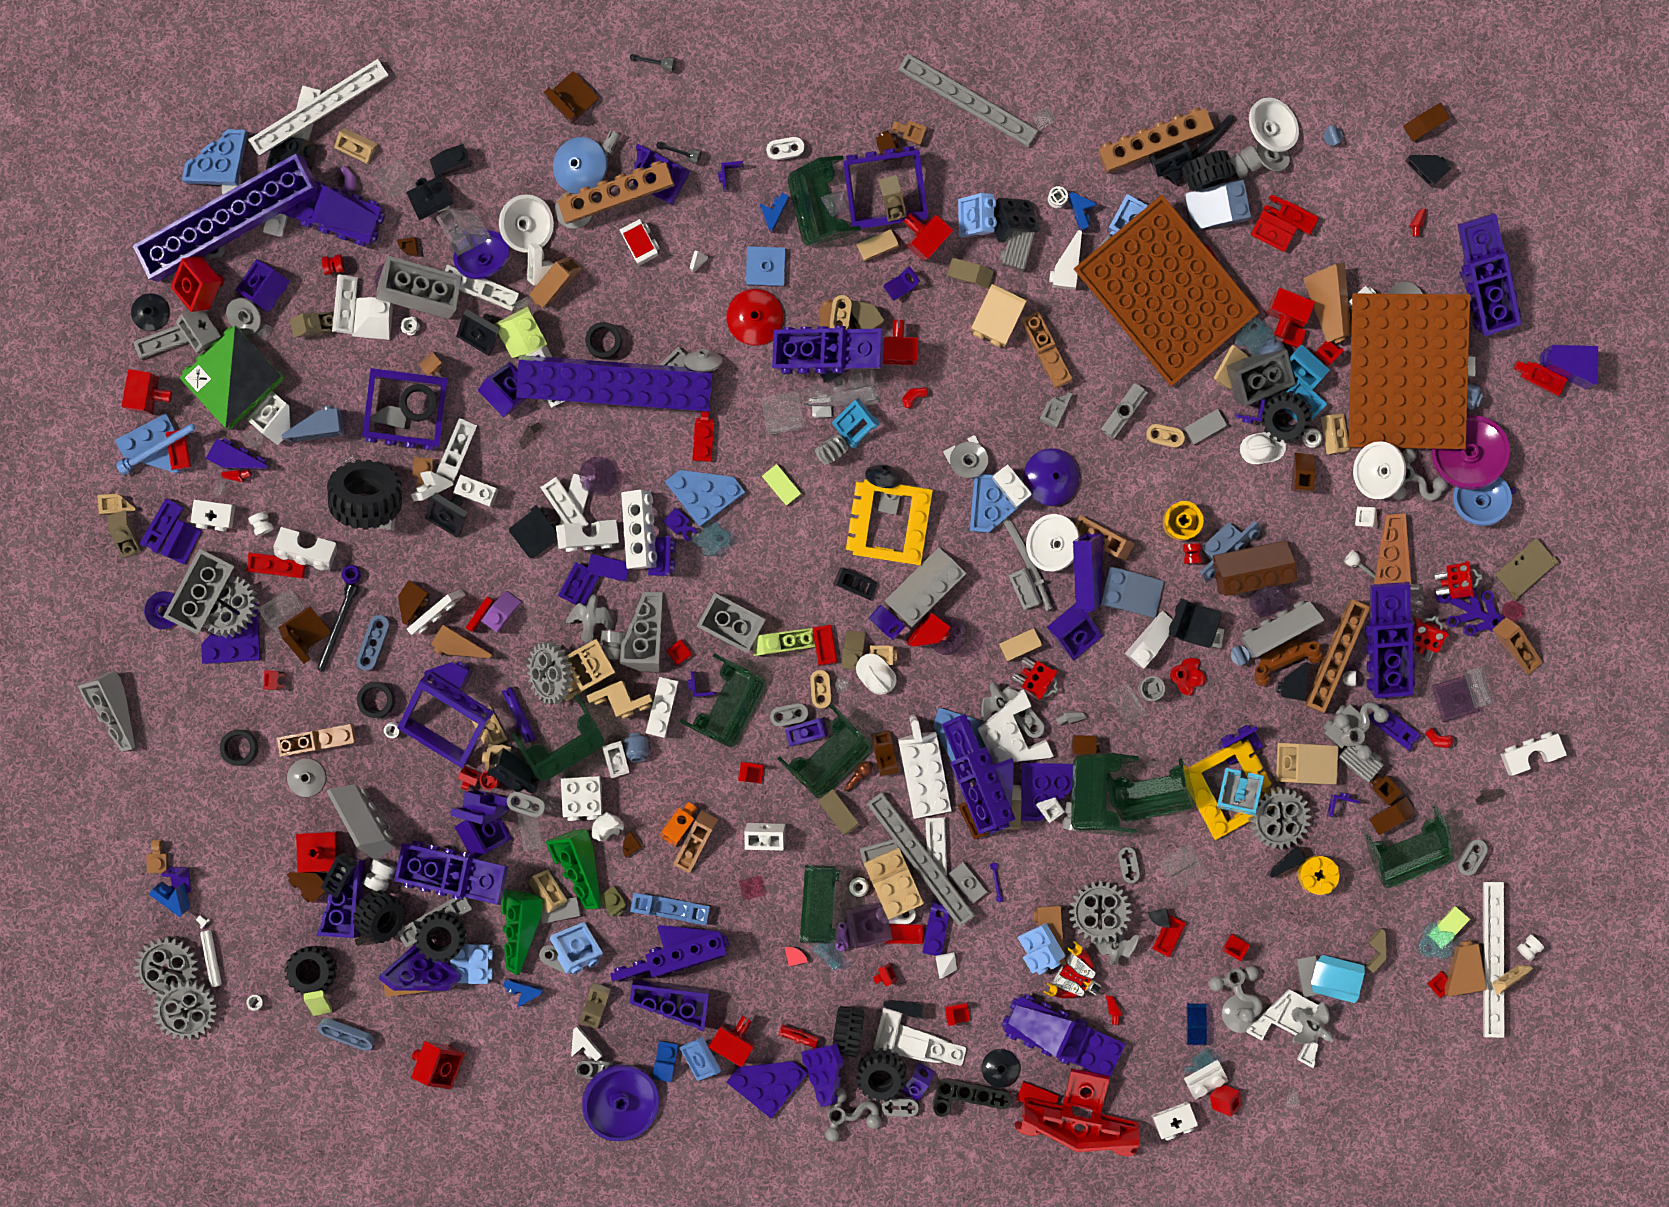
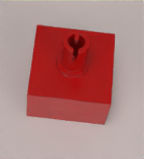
[903,213,953,261]
[170,256,224,312]
[1266,287,1315,339]
[883,320,918,365]
[121,369,173,415]
[296,831,339,873]
[708,1015,755,1067]
[411,1041,465,1090]

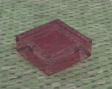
[739,876,762,900]

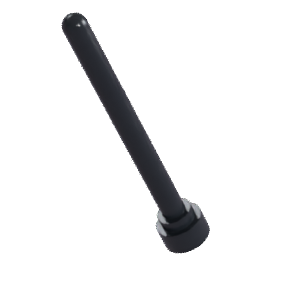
[1165,114,1234,185]
[317,583,361,672]

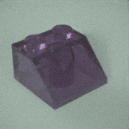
[842,902,892,949]

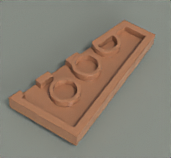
[1373,514,1412,590]

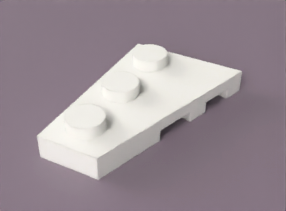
[407,589,466,635]

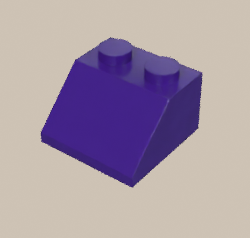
[235,259,290,312]
[477,362,527,418]
[1047,603,1103,661]
[424,661,473,692]
[455,817,512,858]

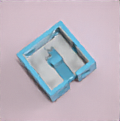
[1217,768,1264,816]

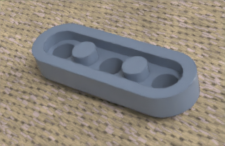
[356,615,390,671]
[318,1018,375,1051]

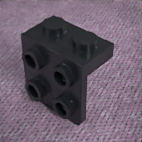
[266,137,318,171]
[994,197,1040,243]
[509,505,557,559]
[1168,598,1222,648]

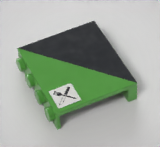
[180,326,286,429]

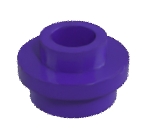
[341,565,361,584]

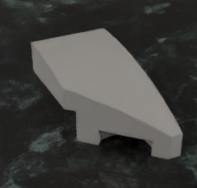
[1039,393,1072,429]
[370,406,406,429]

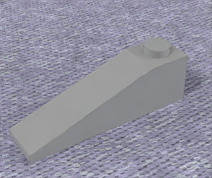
[620,592,663,672]

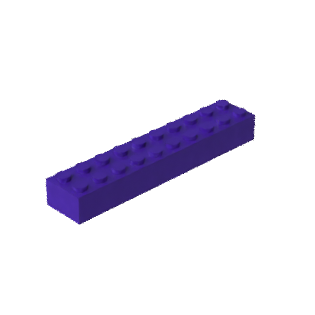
[132,154,320,282]
[516,355,712,411]

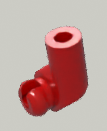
[902,387,927,408]
[1425,728,1454,748]

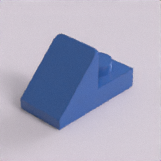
[1068,192,1097,232]
[760,193,789,233]
[149,882,190,917]
[503,978,544,1008]
[653,1041,678,1082]

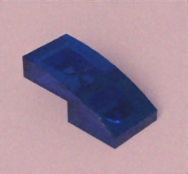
[1186,1003,1207,1045]

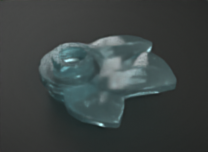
[1236,317,1274,356]
[691,520,730,556]
[1418,922,1454,959]

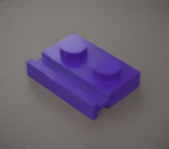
[557,562,599,605]

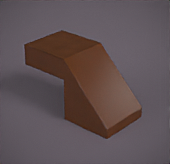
[1403,102,1451,142]
[871,730,899,777]
[1369,797,1416,835]

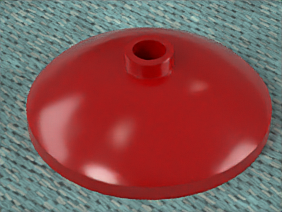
[726,289,784,346]

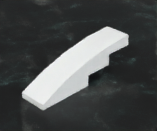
[445,265,519,311]

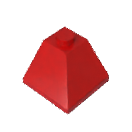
[905,613,951,647]

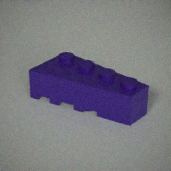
[316,859,365,938]
[630,979,710,1032]

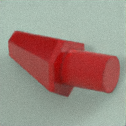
[1409,209,1427,237]
[221,469,252,482]
[1106,995,1123,1025]

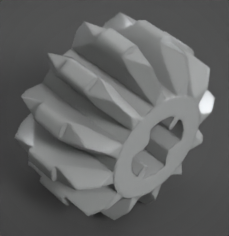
[815,435,849,465]

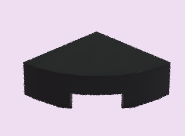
[1148,908,1172,928]

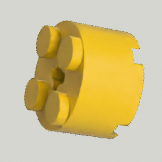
[1162,501,1204,541]
[1297,855,1339,895]

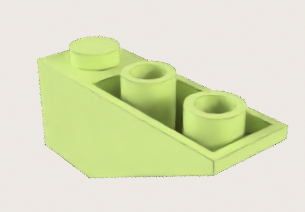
[752,628,815,656]

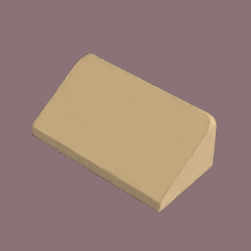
[334,128,378,164]
[856,230,899,262]
[1214,345,1248,389]
[1321,413,1350,454]
[999,628,1042,661]
[472,706,507,750]
[528,869,568,913]
[1492,965,1533,995]

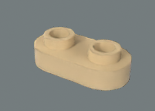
[830,295,852,329]
[1146,424,1185,448]
[810,670,831,708]

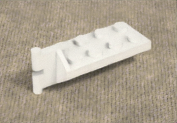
[898,714,951,819]

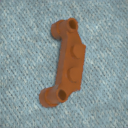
[1254,638,1323,686]

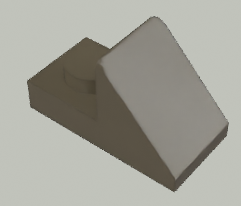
[841,630,865,670]

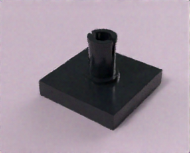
[406,175,454,220]
[456,309,500,356]
[425,492,468,538]

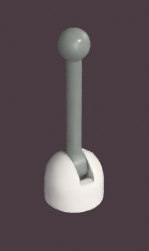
[1344,550,1375,579]

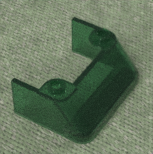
[788,155,861,246]
[679,653,766,747]
[511,694,604,781]
[777,704,872,799]
[1071,753,1139,837]
[1106,758,1196,821]
[1365,806,1454,888]
[800,863,840,944]

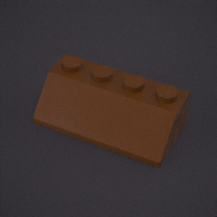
[1213,540,1298,596]

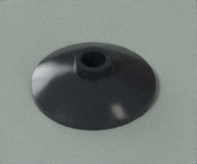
[131,293,169,331]
[865,464,903,488]
[981,1049,1020,1088]

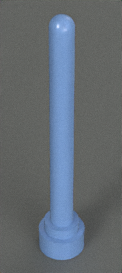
[116,424,195,475]

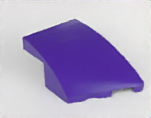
[633,144,690,205]
[450,790,517,824]

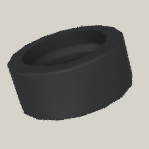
[585,322,622,360]
[399,384,437,422]
[357,682,395,718]
[219,729,258,766]

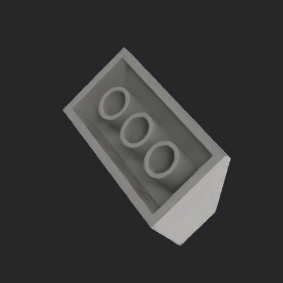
[376,256,461,319]
[885,548,966,628]
[163,549,235,635]
[1240,600,1324,658]
[327,784,394,861]

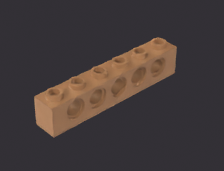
[1098,107,1214,174]
[557,161,675,224]
[1303,599,1370,713]

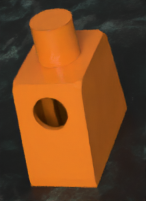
[660,802,697,847]

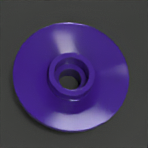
[144,591,175,629]

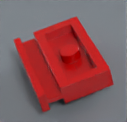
[1250,209,1297,252]

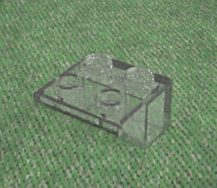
[436,208,491,256]
[258,589,306,642]

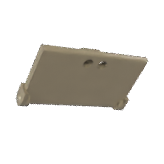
[1495,538,1559,601]

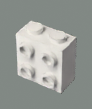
[561,776,603,821]

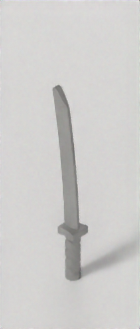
[1002,518,1053,611]

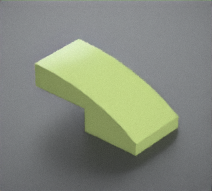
[1427,906,1470,948]

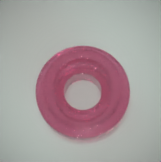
[1502,601,1522,620]

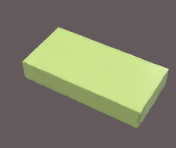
[762,464,801,506]
[304,990,332,1016]

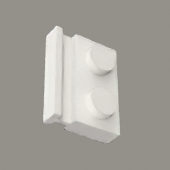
[1184,1060,1228,1100]

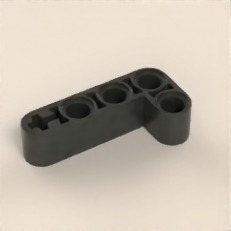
[933,1078,1011,1117]

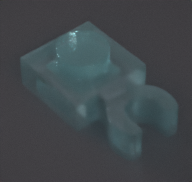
[811,941,840,971]
[1183,1047,1216,1074]

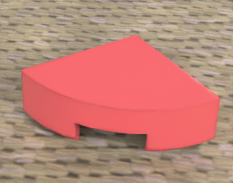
[785,946,808,966]

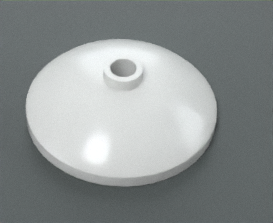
[1249,98,1299,152]
[499,195,554,252]
[1353,442,1406,499]
[1026,514,1080,572]

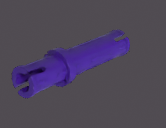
[501,687,537,744]

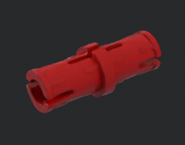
[778,1024,819,1048]

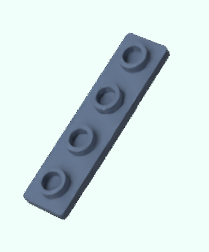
[1200,521,1262,582]

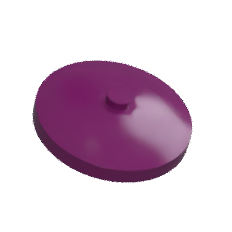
[1432,415,1510,490]

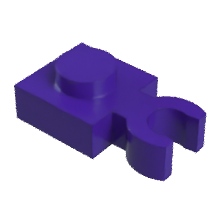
[663,508,697,541]

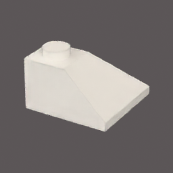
[352,297,394,340]
[247,391,290,445]

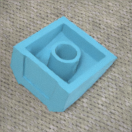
[1311,955,1365,1003]

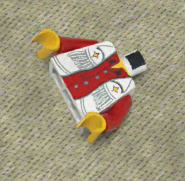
[1043,941,1101,999]

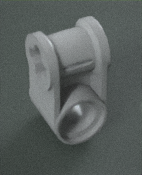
[576,1059,613,1079]

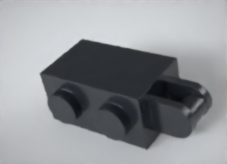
[488,748,540,793]

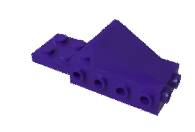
[280,181,385,247]
[1457,213,1521,336]
[772,326,885,375]
[1364,582,1415,698]
[942,714,1016,834]
[394,840,509,905]
[610,925,730,982]
[1002,994,1125,1079]

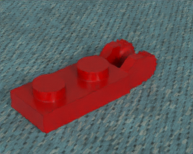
[1263,195,1319,235]

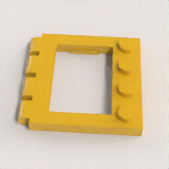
[846,479,933,565]
[1179,739,1276,840]

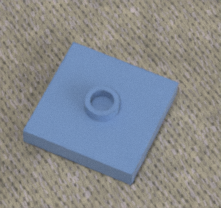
[746,246,785,287]
[680,1037,721,1081]

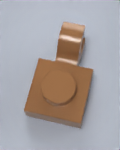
[891,121,926,146]
[412,457,434,488]
[147,840,168,873]

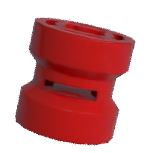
[322,254,345,276]
[1182,543,1203,564]
[480,771,503,790]

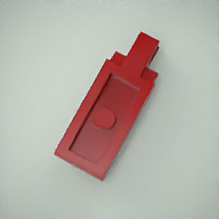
[1513,361,1568,397]
[692,411,714,462]

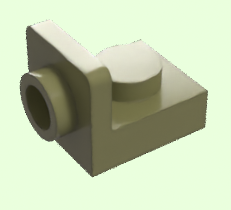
[600,886,627,917]

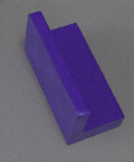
[160,519,201,564]

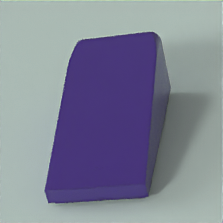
[586,554,629,582]
[785,717,829,747]

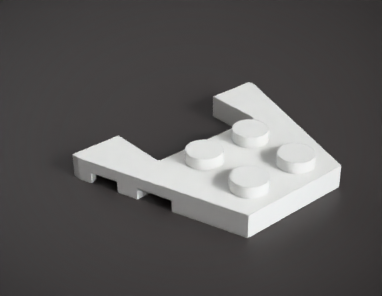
[978,689,1054,764]
[1246,989,1319,1068]

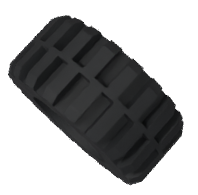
[327,460,402,530]

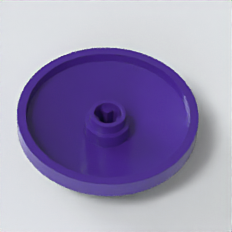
[582,1065,659,1142]

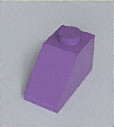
[481,591,521,633]

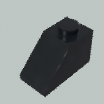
[429,144,472,177]
[1405,155,1451,188]
[1276,662,1310,701]

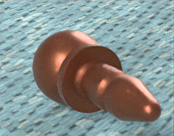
[844,761,872,791]

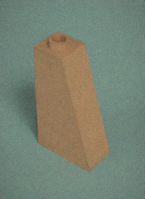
[1303,263,1351,344]

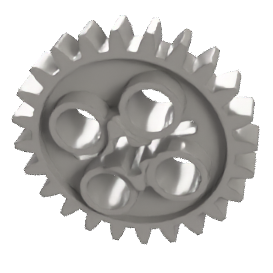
[203,576,259,638]
[527,641,573,705]
[1248,787,1311,849]
[1069,881,1132,944]
[134,936,199,997]
[153,978,217,1040]

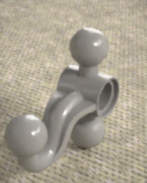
[1392,448,1448,501]
[1334,702,1389,761]
[1209,966,1262,1023]
[825,1088,881,1142]

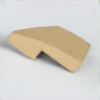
[97,494,135,515]

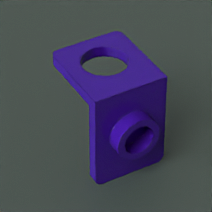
[718,161,744,191]
[883,266,920,301]
[1234,398,1265,423]
[869,605,905,640]
[688,671,716,697]
[1327,792,1359,817]
[162,867,191,893]
[902,1062,935,1101]

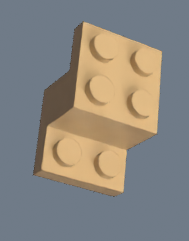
[566,639,616,701]
[586,681,654,719]
[864,847,924,920]

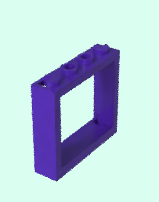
[842,146,928,230]
[362,368,448,451]
[397,671,494,768]

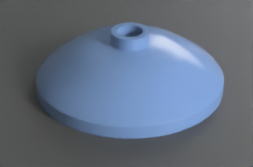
[553,137,608,194]
[1453,477,1512,526]

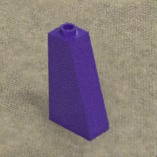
[1073,533,1103,612]

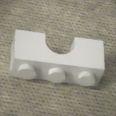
[556,520,619,552]
[273,527,337,571]
[646,677,679,738]
[1500,731,1566,776]

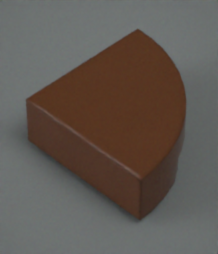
[397,237,419,257]
[623,831,642,858]

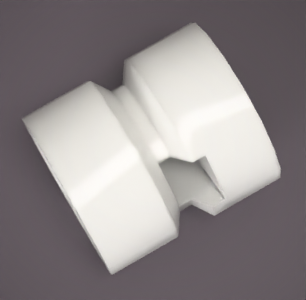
[362,860,396,891]

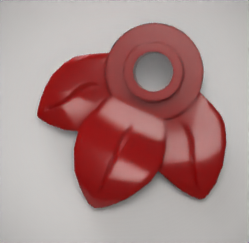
[1170,658,1206,696]

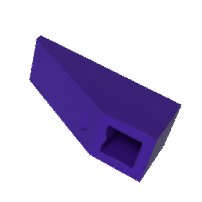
[205,438,270,470]

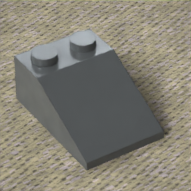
[1226,349,1295,406]

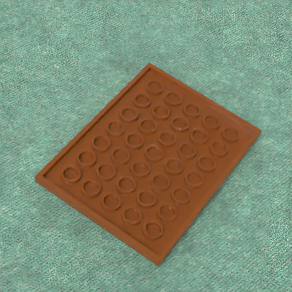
[1073,194,1259,387]
[1348,293,1470,449]

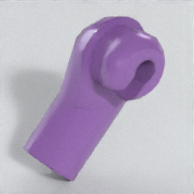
[338,165,357,194]
[836,922,849,952]

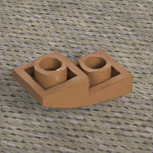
[418,352,442,376]

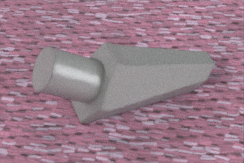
[1056,711,1087,725]

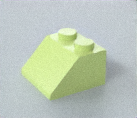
[494,307,547,358]

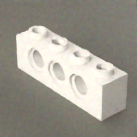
[621,490,657,570]

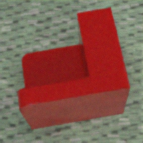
[1314,341,1344,366]
[738,762,764,784]
[1221,934,1250,961]
[944,1002,970,1026]
[1210,1085,1242,1117]

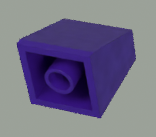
[1540,345,1598,389]

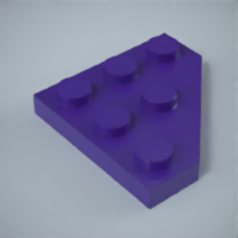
[201,603,261,664]
[1021,763,1079,821]
[379,944,462,991]
[801,1043,843,1107]
[726,1061,807,1119]

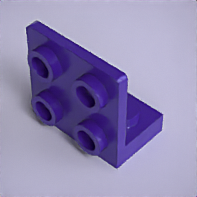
[648,535,676,576]
[1218,725,1263,765]

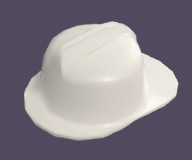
[1240,432,1286,464]
[856,654,897,695]

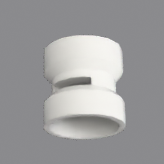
[1048,186,1068,208]
[248,511,274,536]
[1517,934,1544,962]

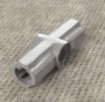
[1100,383,1148,439]

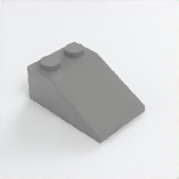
[696,592,766,653]

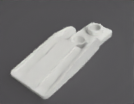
[893,1024,966,1066]

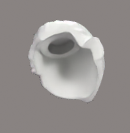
[592,812,624,841]

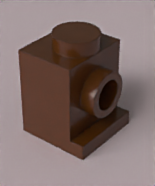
[876,130,901,162]
[1370,775,1403,806]

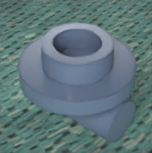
[1323,125,1343,146]
[1231,646,1250,666]

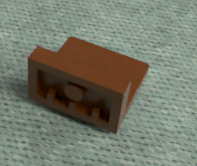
[544,71,599,124]
[278,606,331,664]

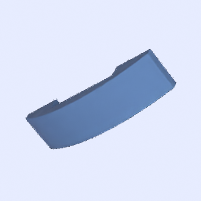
[630,893,710,925]

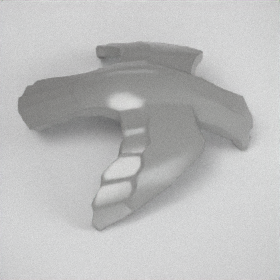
[566,594,615,643]
[981,682,1018,722]
[1094,919,1139,966]
[1291,1002,1334,1044]

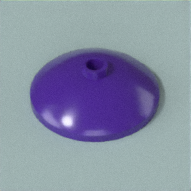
[453,230,510,279]
[1023,448,1079,506]

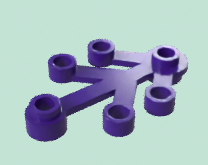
[1435,582,1504,636]

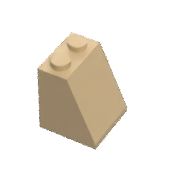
[970,284,1027,348]
[1276,743,1339,784]

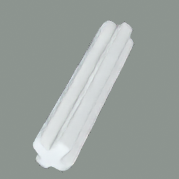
[200,930,222,987]

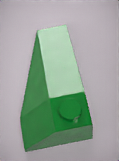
[545,829,601,909]
[501,889,543,975]

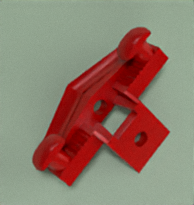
[1014,1068,1139,1156]

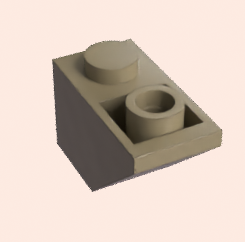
[878,175,907,222]
[844,299,885,329]
[289,311,334,338]
[108,510,141,558]

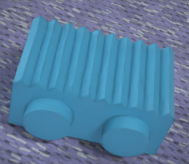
[1289,345,1329,390]

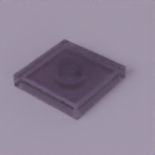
[1431,674,1480,722]

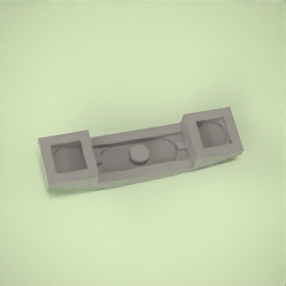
[397,897,472,948]

